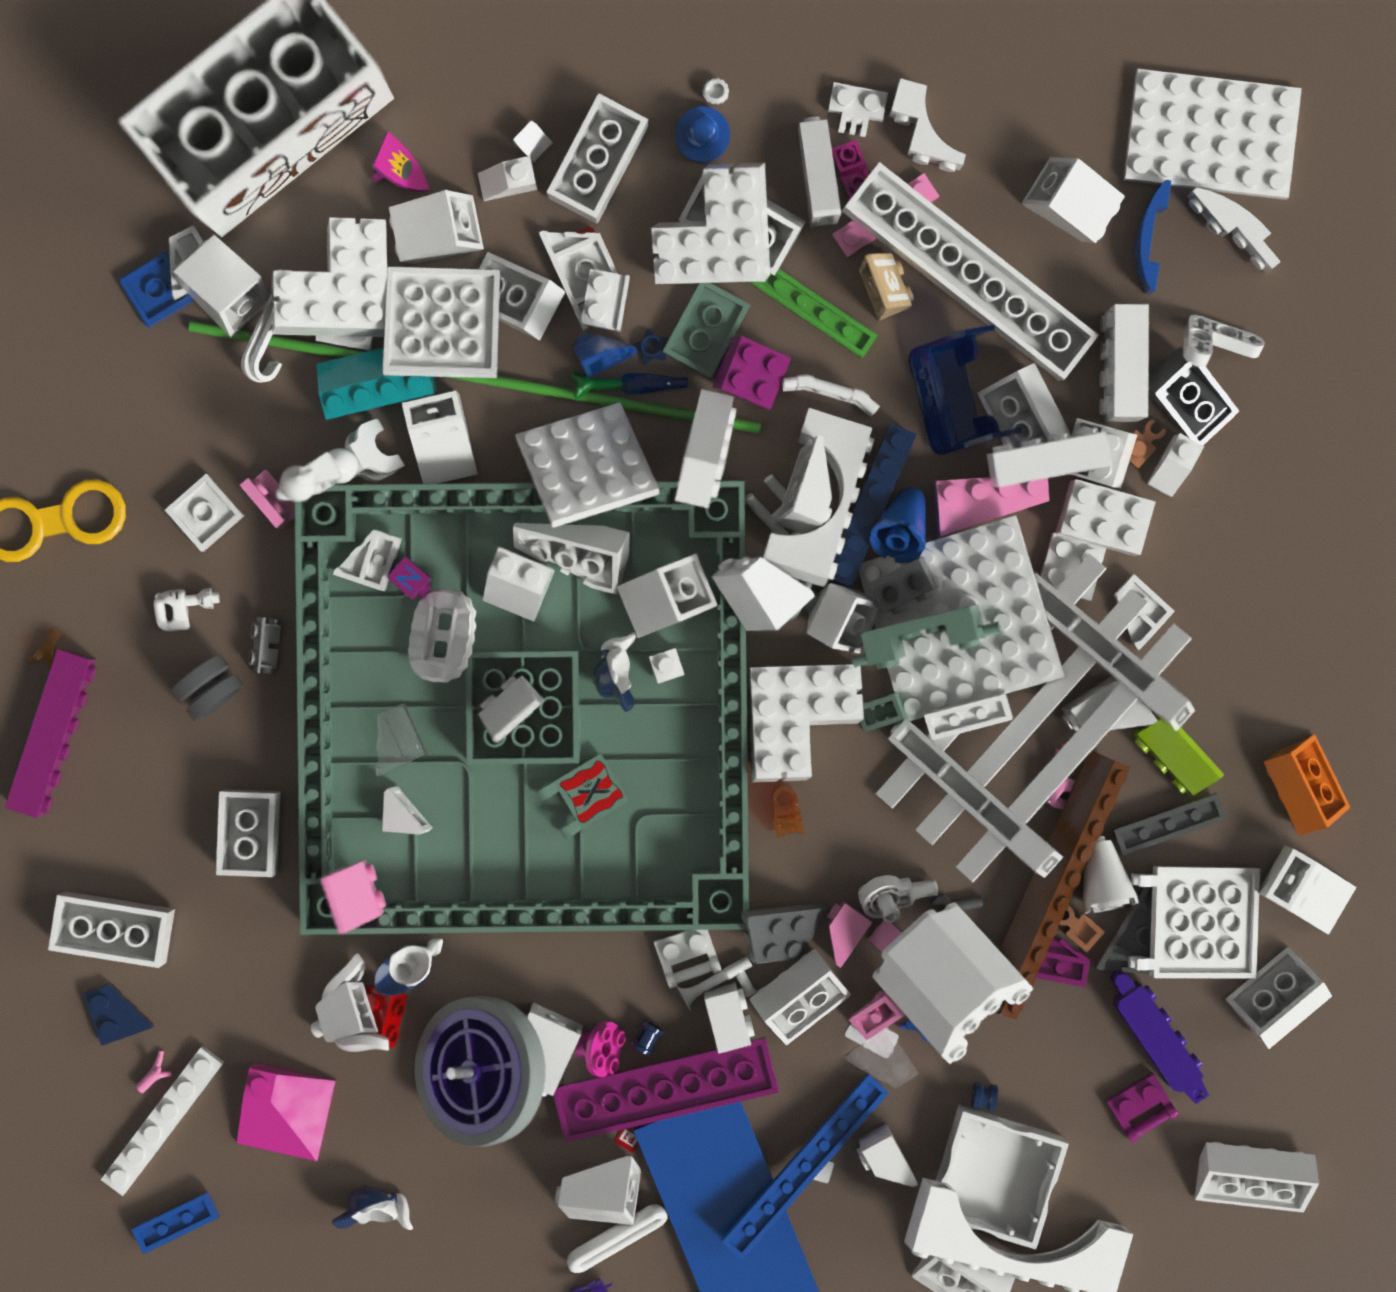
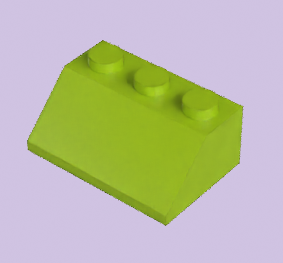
[1132,713,1224,796]

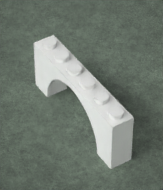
[763,408,874,587]

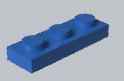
[131,1191,220,1254]

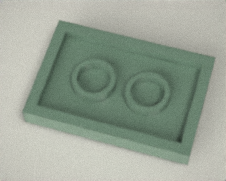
[663,283,751,379]

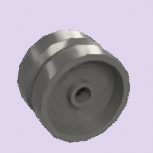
[171,655,245,722]

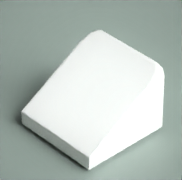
[513,120,553,163]

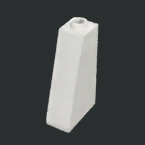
[798,117,841,227]

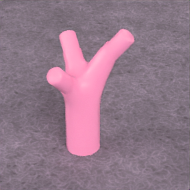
[136,1050,172,1093]

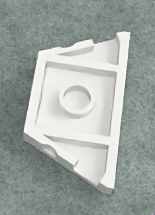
[539,231,618,331]

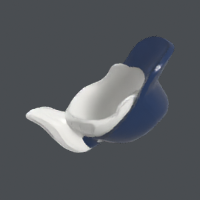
[593,632,636,712]
[374,938,443,996]
[332,1186,413,1230]

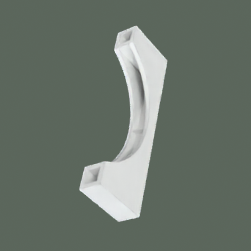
[904,1178,1133,1292]

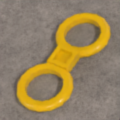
[0,479,126,562]

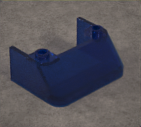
[908,325,1022,455]

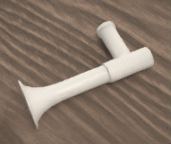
[677,956,757,1011]

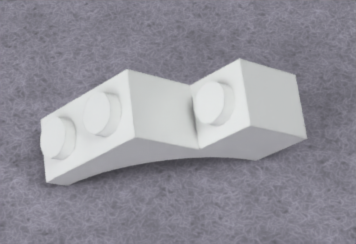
[889,78,966,172]

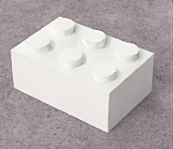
[1055,479,1156,556]
[216,789,281,877]

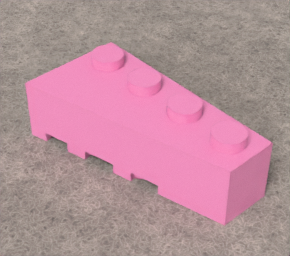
[933,477,1049,537]

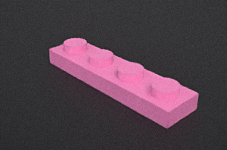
[832,173,939,258]

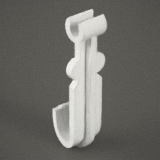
[241,269,292,382]

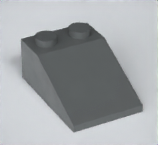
[1148,346,1239,445]

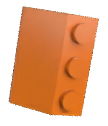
[1264,734,1351,836]

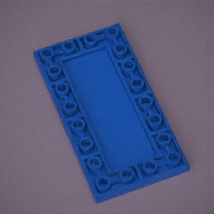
[634,1102,819,1292]

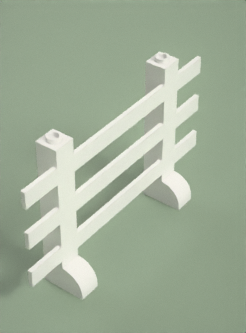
[876,554,1195,882]

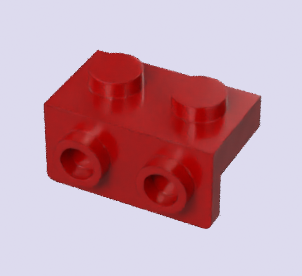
[365,985,407,1048]

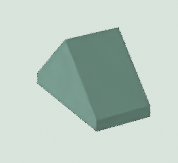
[860,691,908,732]

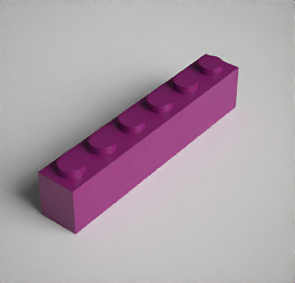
[5,649,97,818]

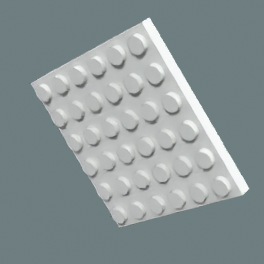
[859,516,1065,721]

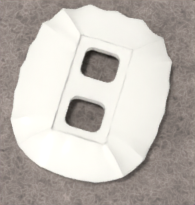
[408,589,476,683]

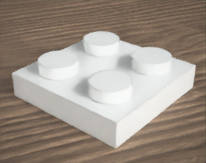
[165,474,245,552]
[1040,533,1106,601]

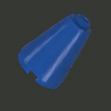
[870,487,926,563]

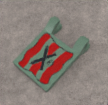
[538,753,629,839]

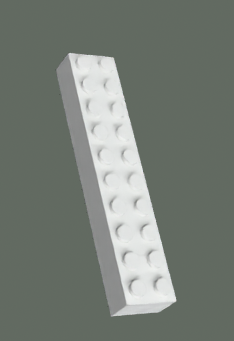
[842,162,1099,381]

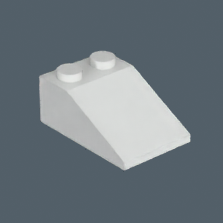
[479,252,565,341]
[776,435,832,534]
[478,676,545,742]

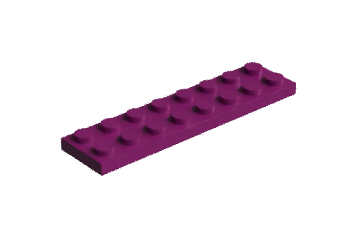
[553,1037,780,1143]

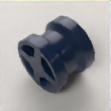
[971,1081,998,1112]

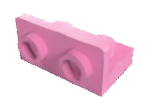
[240,470,295,529]

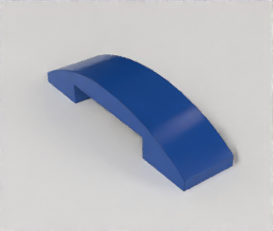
[1135,180,1171,294]

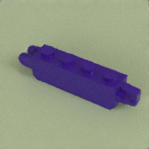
[1110,971,1209,1104]

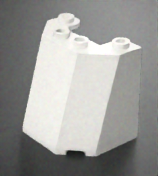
[872,902,1033,1064]

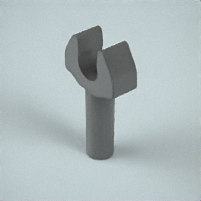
[930,894,983,910]

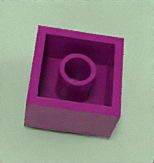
[712,336,791,410]

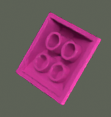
[237,1062,336,1161]

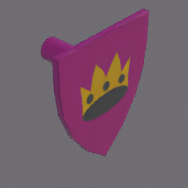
[371,131,430,192]

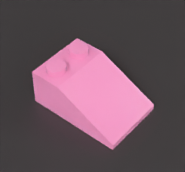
[321,859,386,934]

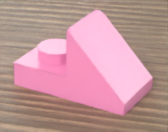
[849,991,905,1040]

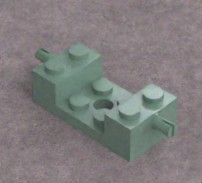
[852,604,1002,669]

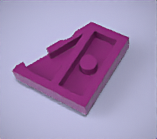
[1035,935,1090,987]

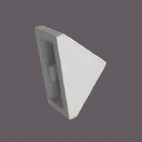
[382,786,433,834]

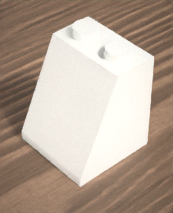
[1021,157,1125,243]
[389,190,484,264]
[173,235,269,338]
[483,547,555,621]
[617,554,718,638]
[712,557,815,631]
[1061,676,1157,731]
[528,1002,583,1096]
[555,1156,641,1225]

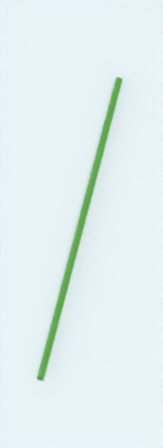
[189,321,761,434]

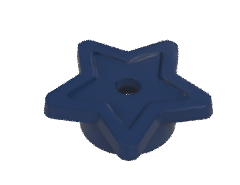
[633,329,668,364]

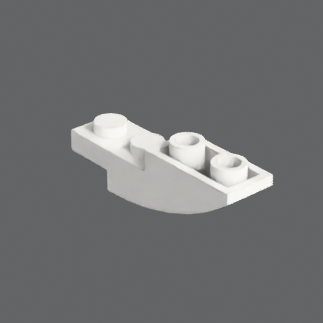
[1187,187,1281,273]

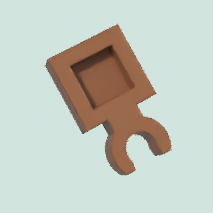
[1129,419,1166,469]
[1059,906,1104,953]

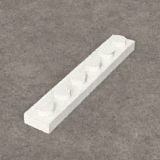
[101,1046,224,1196]

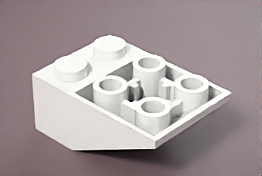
[402,391,478,484]
[1259,846,1356,935]

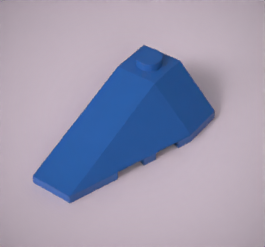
[572,333,637,378]

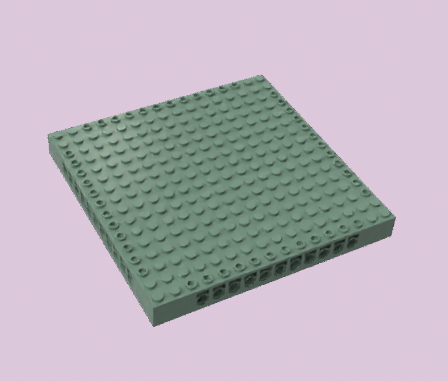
[295,481,749,935]

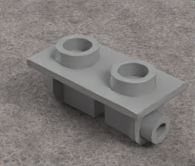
[248,617,281,674]

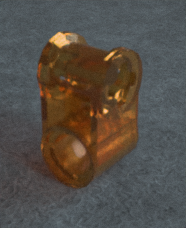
[771,783,804,839]

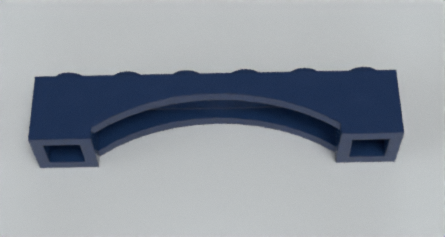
[829,423,917,588]

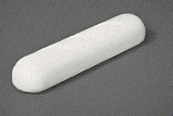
[567,1204,668,1273]

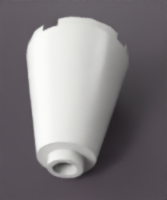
[1083,836,1139,914]

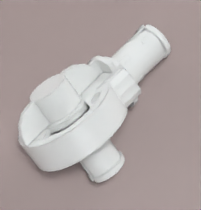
[858,875,938,923]

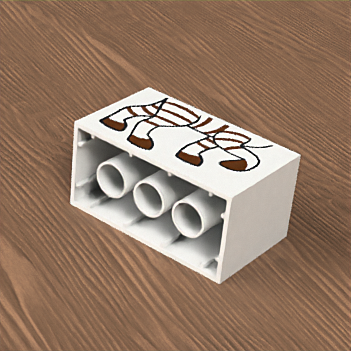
[119,0,394,237]

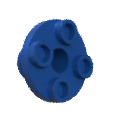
[675,106,730,164]

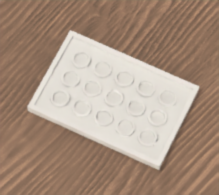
[1123,69,1302,200]

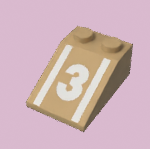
[859,253,914,321]

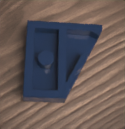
[83,983,154,1046]

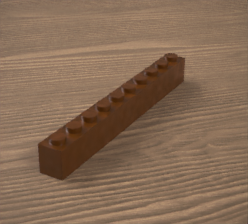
[996,751,1130,1019]

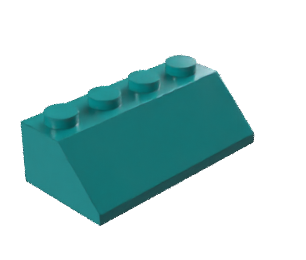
[316,347,438,420]

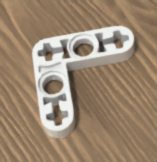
[1183,315,1265,367]

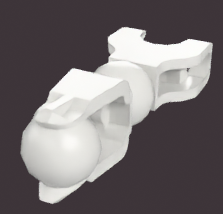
[276,419,405,502]

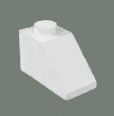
[478,156,538,201]
[1147,433,1204,497]

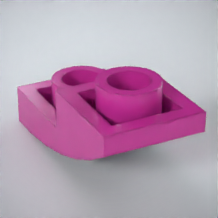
[832,140,869,202]

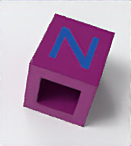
[387,556,433,600]

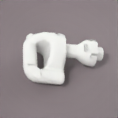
[153,587,220,632]

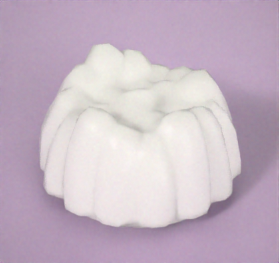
[702,78,729,105]

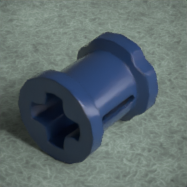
[629,1019,664,1056]

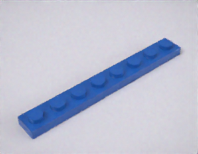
[720,1073,889,1260]

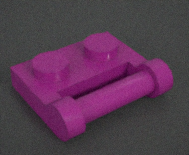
[1106,1072,1179,1144]

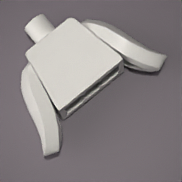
[311,953,389,1052]

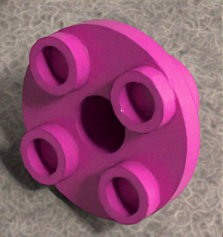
[574,1021,626,1077]

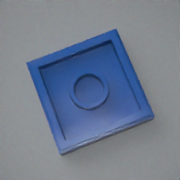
[118,251,195,328]

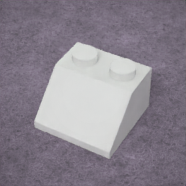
[856,1124,918,1187]

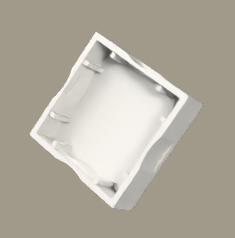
[935,1105,1069,1250]

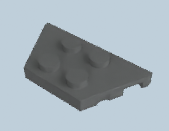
[1094,886,1152,974]
[741,902,831,964]

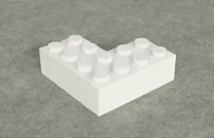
[651,163,770,284]
[271,218,387,337]
[746,664,864,782]

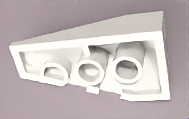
[513,523,630,595]

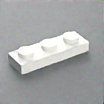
[924,691,1013,740]

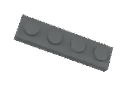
[1112,793,1226,856]

